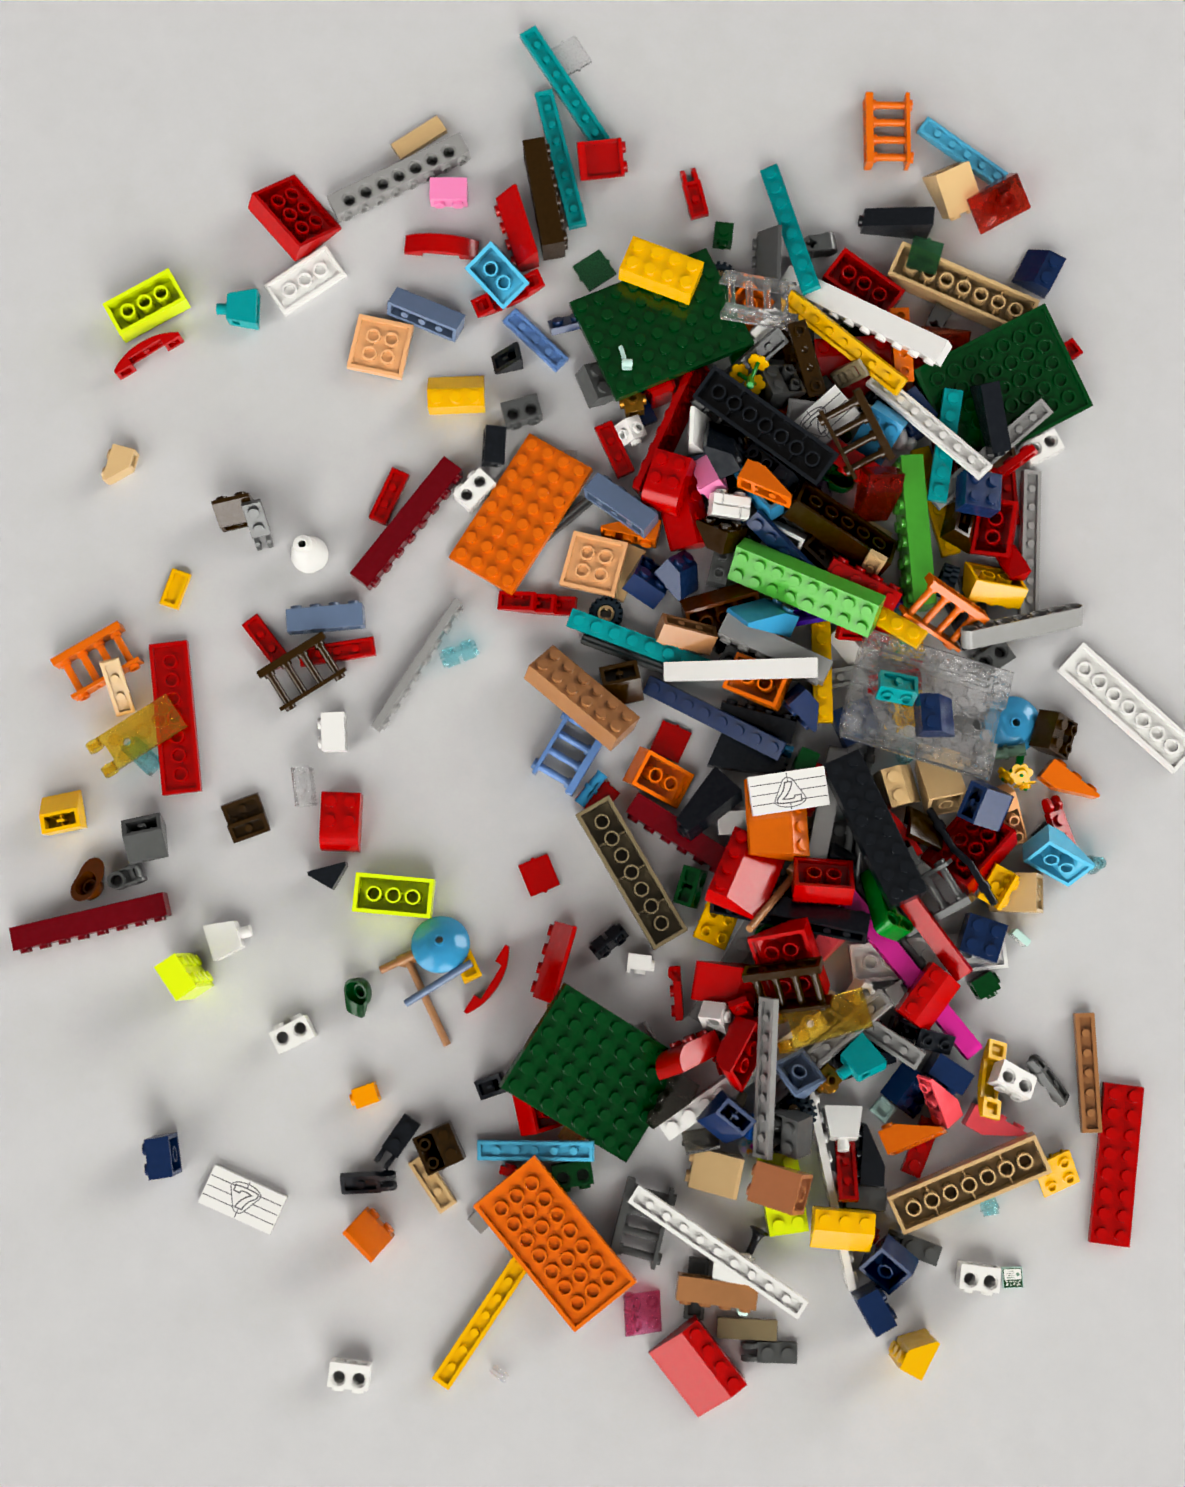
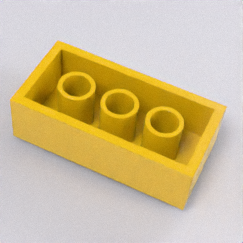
[618,236,704,305]

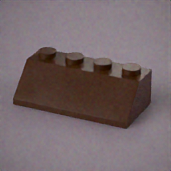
[680,583,760,634]

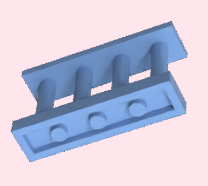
[531,712,602,797]

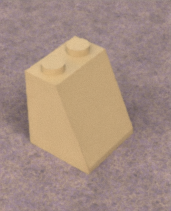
[922,161,983,221]
[914,752,967,815]
[873,764,921,810]
[986,872,1043,913]
[684,1145,745,1200]

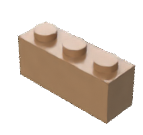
[655,613,718,656]

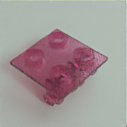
[623,1290,662,1337]

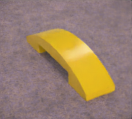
[977,1039,1007,1121]

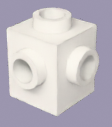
[614,414,647,447]

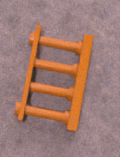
[863,92,914,170]
[889,307,914,392]
[898,572,990,653]
[50,621,144,701]

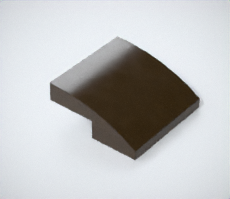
[221,792,271,843]
[904,805,943,852]

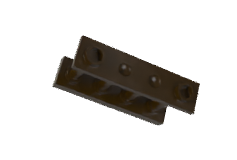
[781,319,827,401]
[817,387,896,480]
[256,631,347,712]
[742,956,833,1017]

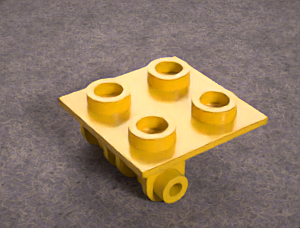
[693,901,738,950]
[1038,1149,1080,1197]

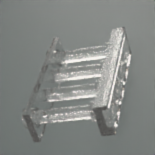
[719,270,798,331]

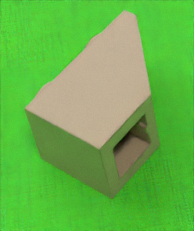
[101,444,139,485]

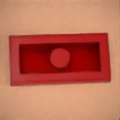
[995,544,1031,581]

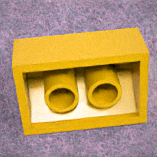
[427,376,486,415]
[962,561,1028,609]
[810,1205,876,1252]
[888,1328,940,1381]

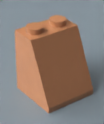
[746,1160,813,1215]

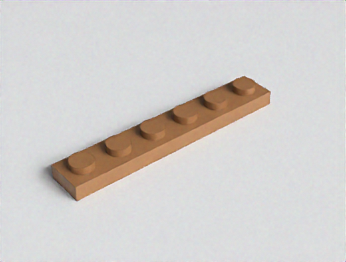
[1073,1013,1102,1133]

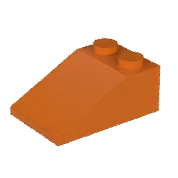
[722,652,792,712]
[623,746,694,809]
[878,1122,948,1156]
[342,1207,395,1263]

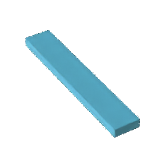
[916,117,1017,196]
[477,1139,595,1162]

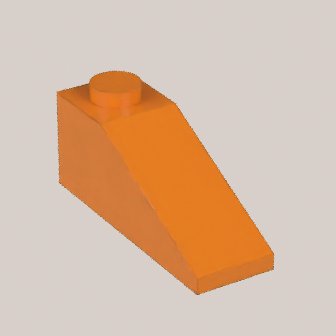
[737,459,792,509]

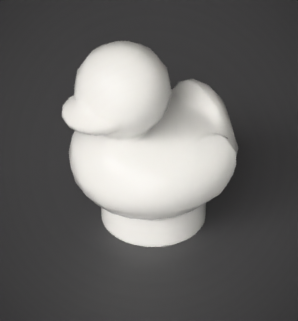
[893,428,917,451]

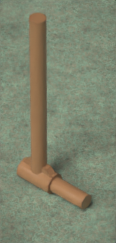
[746,863,793,932]
[379,950,451,1047]

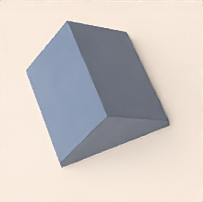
[776,1048,826,1099]

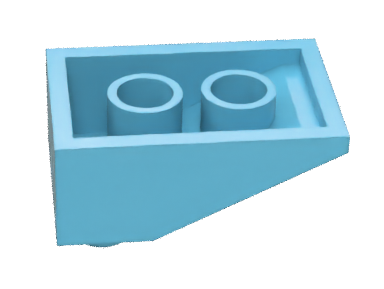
[465,241,530,310]
[1022,824,1095,887]

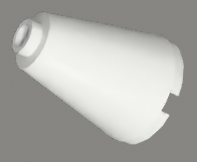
[291,535,329,573]

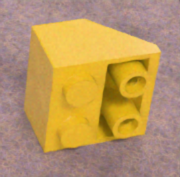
[39,790,87,836]

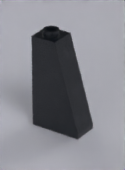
[858,207,935,240]
[970,381,1012,457]
[707,733,788,775]
[676,767,743,841]

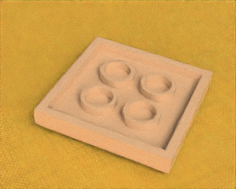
[347,314,414,380]
[559,531,629,598]

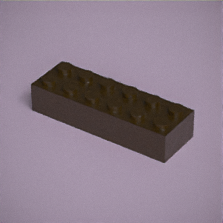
[522,137,568,261]
[784,480,898,576]

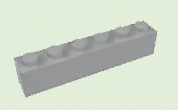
[718,613,833,686]

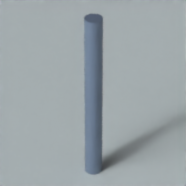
[404,959,474,1007]

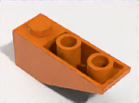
[601,520,661,548]
[1036,758,1100,799]

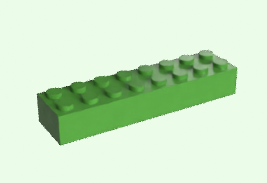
[889,454,937,612]
[727,537,886,638]

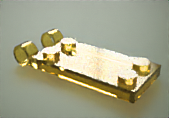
[85,694,188,778]
[777,987,874,1054]

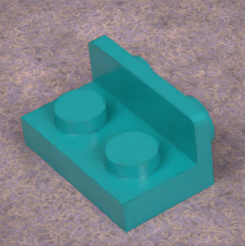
[875,669,919,706]

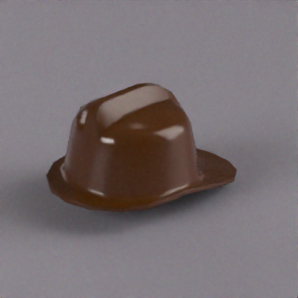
[70,857,105,901]

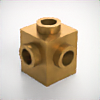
[619,392,647,418]
[816,1063,843,1094]

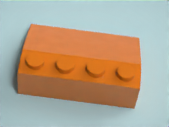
[744,779,810,861]

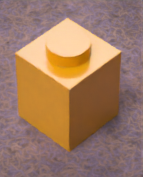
[349,1081,382,1109]

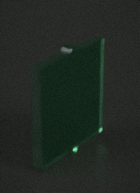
[906,235,944,275]
[573,249,616,292]

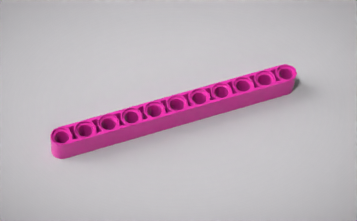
[839,891,983,1060]

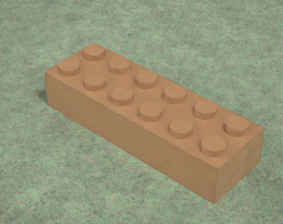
[524,645,640,751]

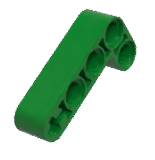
[860,868,914,941]

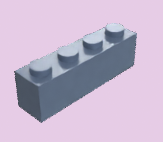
[387,287,465,342]
[584,473,658,538]
[286,600,366,635]

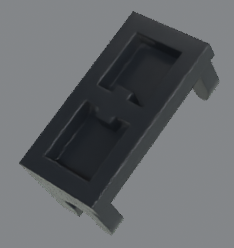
[481,425,506,467]

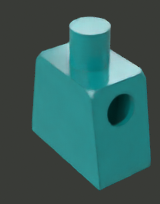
[216,289,261,330]
[836,1032,887,1082]

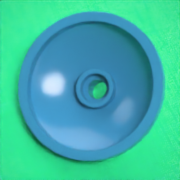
[983,696,1038,750]
[411,916,470,973]

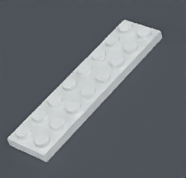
[1057,642,1185,774]
[848,933,1009,982]

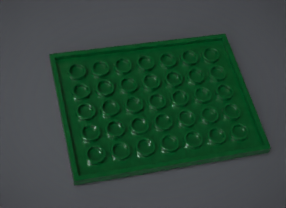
[569,248,754,402]
[914,303,1093,469]
[499,982,681,1162]

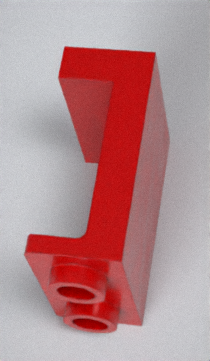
[576,138,628,181]

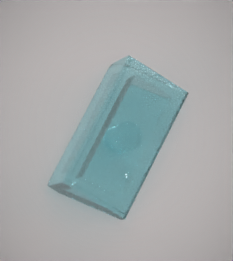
[121,736,160,776]

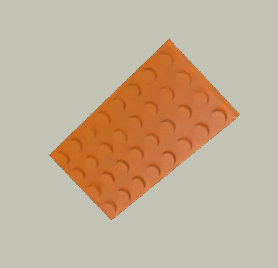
[449,433,593,596]
[473,1155,637,1332]

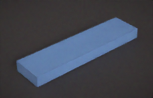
[503,308,569,372]

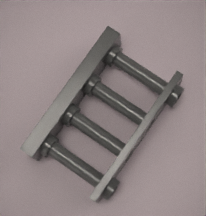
[897,858,976,939]
[610,1176,677,1270]

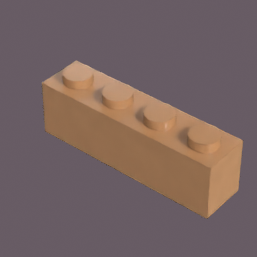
[675,1272,758,1313]

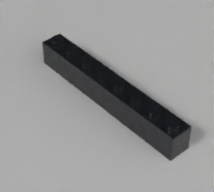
[710,894,871,944]

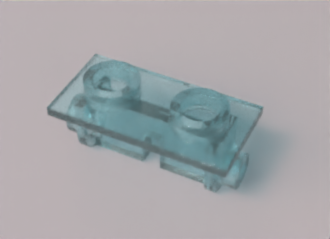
[439,639,480,668]

